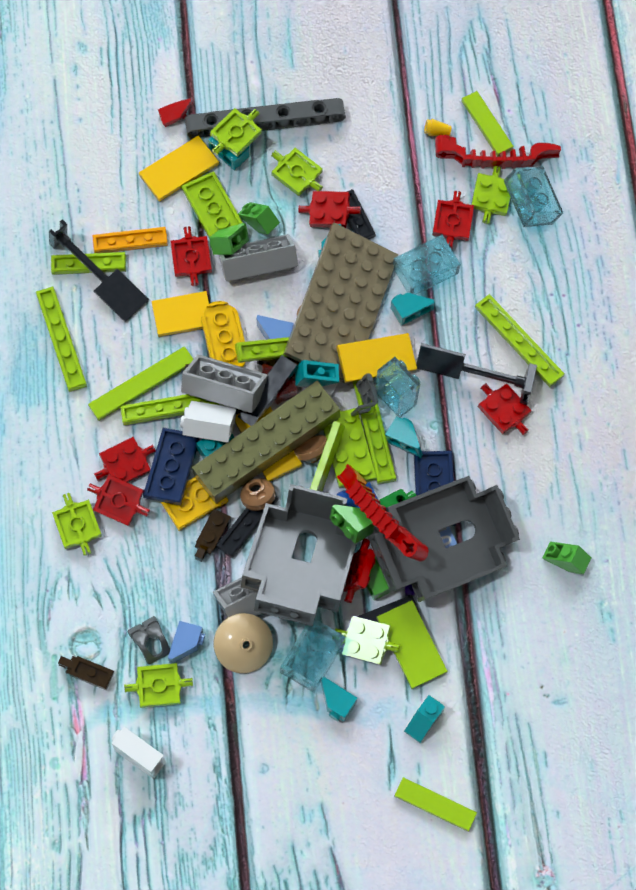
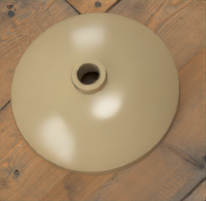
[213,613,273,673]

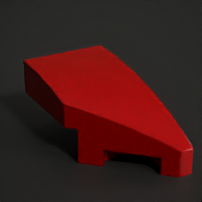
[158,99,193,127]

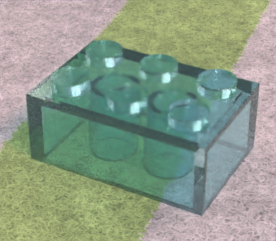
[504,166,563,227]
[393,235,461,295]
[376,357,420,418]
[280,619,346,693]

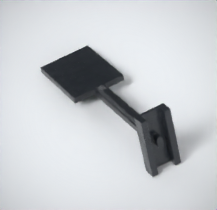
[49,219,149,322]
[416,343,537,405]

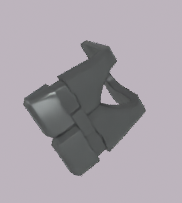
[351,373,378,417]
[127,616,170,664]

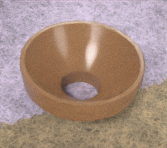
[294,435,327,463]
[240,478,276,510]

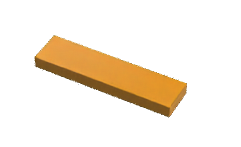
[92,227,168,253]

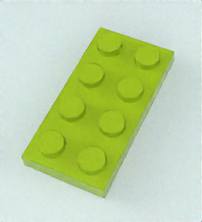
[323,408,376,488]

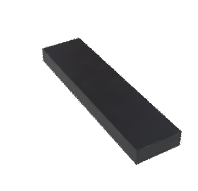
[238,355,298,426]
[216,496,279,558]

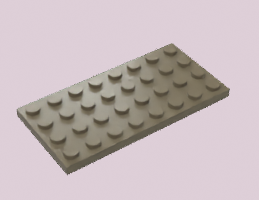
[283,223,399,386]

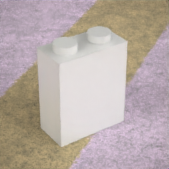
[180,401,236,442]
[112,727,166,779]

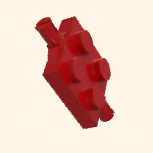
[298,191,361,228]
[432,191,474,249]
[170,226,212,286]
[478,383,532,435]
[94,436,156,482]
[87,474,150,526]
[344,538,376,603]

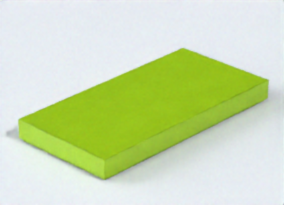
[181,171,243,239]
[377,601,448,689]

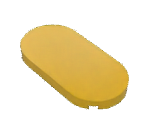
[201,301,245,367]

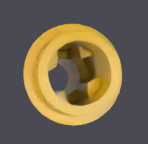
[424,118,452,136]

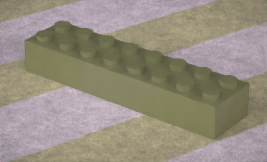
[192,381,340,504]

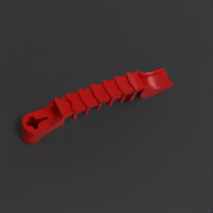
[435,135,561,169]
[337,464,429,562]

